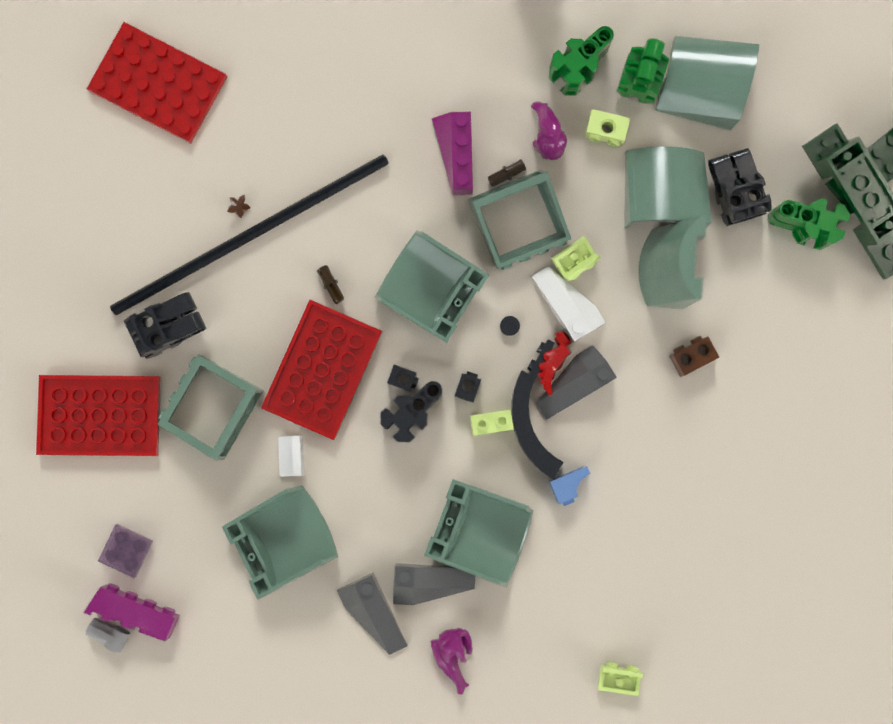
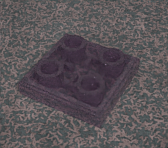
[98,524,153,578]

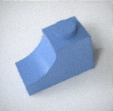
[548,466,590,506]

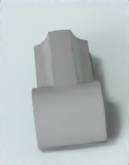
[85,618,130,653]

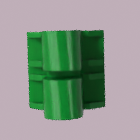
[549,26,614,96]
[616,39,670,104]
[768,198,850,250]

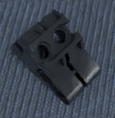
[708,148,772,226]
[124,292,207,359]
[380,381,442,442]

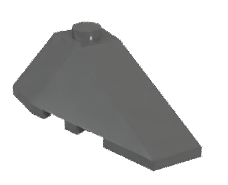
[536,345,617,420]
[393,563,475,605]
[337,572,408,655]

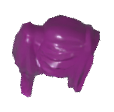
[531,101,567,160]
[430,628,473,695]

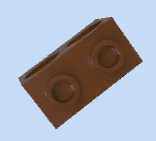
[669,335,720,377]

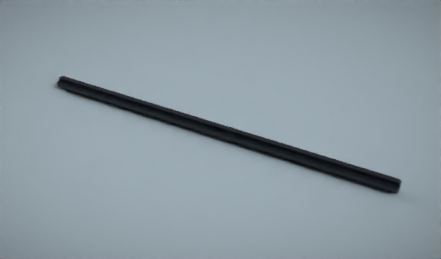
[110,154,389,315]

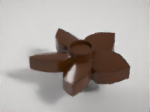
[227,195,251,218]

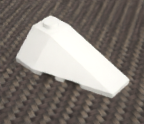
[532,266,606,343]

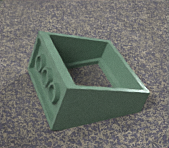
[468,170,571,270]
[158,355,264,460]

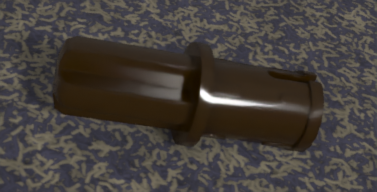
[488,159,526,187]
[317,265,344,304]

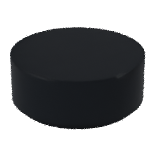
[500,316,520,336]

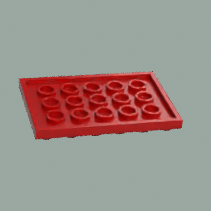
[86,22,228,144]
[261,300,383,440]
[36,375,161,456]

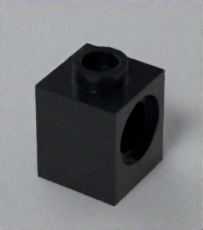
[387,365,419,392]
[454,371,481,403]

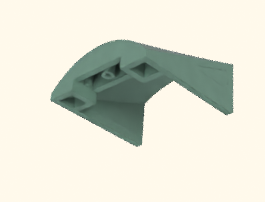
[655,36,759,130]
[625,147,711,228]
[638,215,707,309]
[375,230,489,343]
[424,479,534,587]
[222,485,338,600]

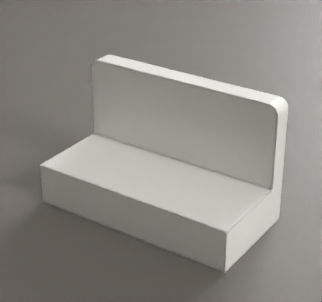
[278,435,304,477]

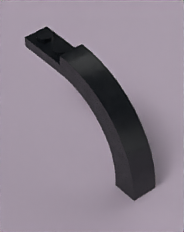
[511,339,564,479]

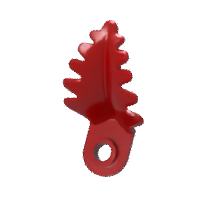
[538,330,572,396]

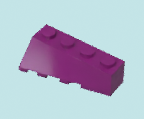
[432,111,473,195]
[84,583,180,641]

